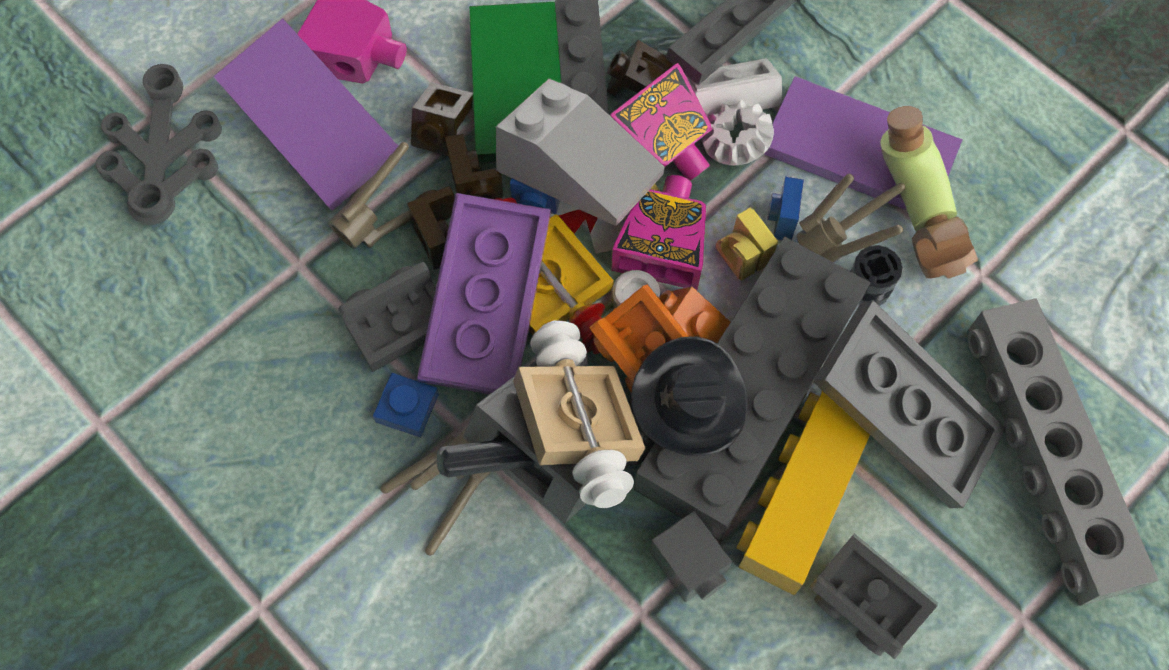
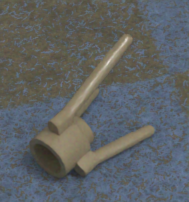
[328,142,411,249]
[796,174,905,262]
[380,427,491,556]

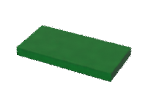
[469,1,561,162]

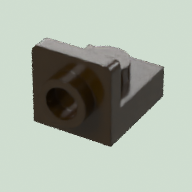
[607,40,674,96]
[411,82,473,156]
[445,134,504,199]
[407,186,455,270]

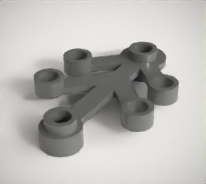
[95,64,222,225]

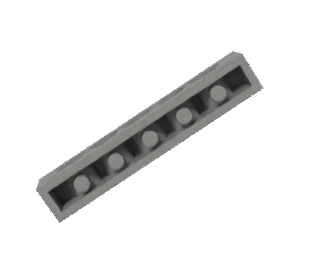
[968,298,1159,606]

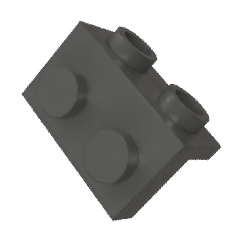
[338,262,436,372]
[810,533,938,659]

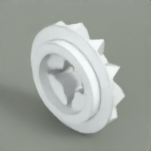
[702,99,774,165]

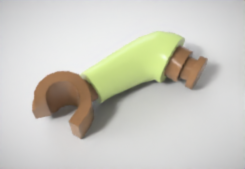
[880,106,978,279]

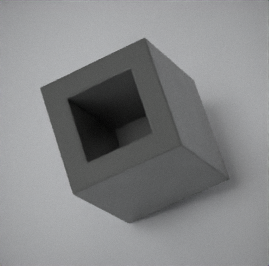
[649,511,732,602]

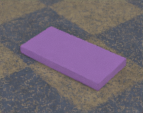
[213,18,398,211]
[764,76,963,210]
[417,193,551,394]

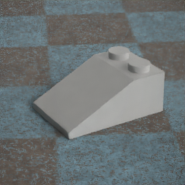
[496,79,665,226]

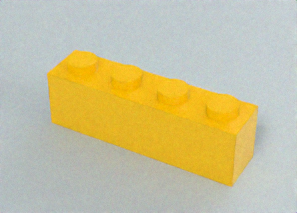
[736,391,870,595]

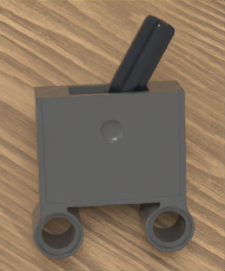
[437,354,655,524]

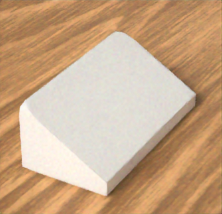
[686,58,782,118]

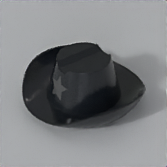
[631,337,748,456]

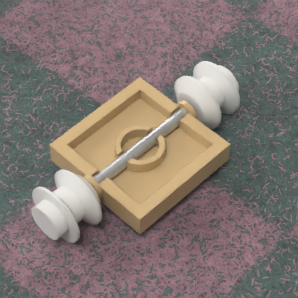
[513,321,645,508]

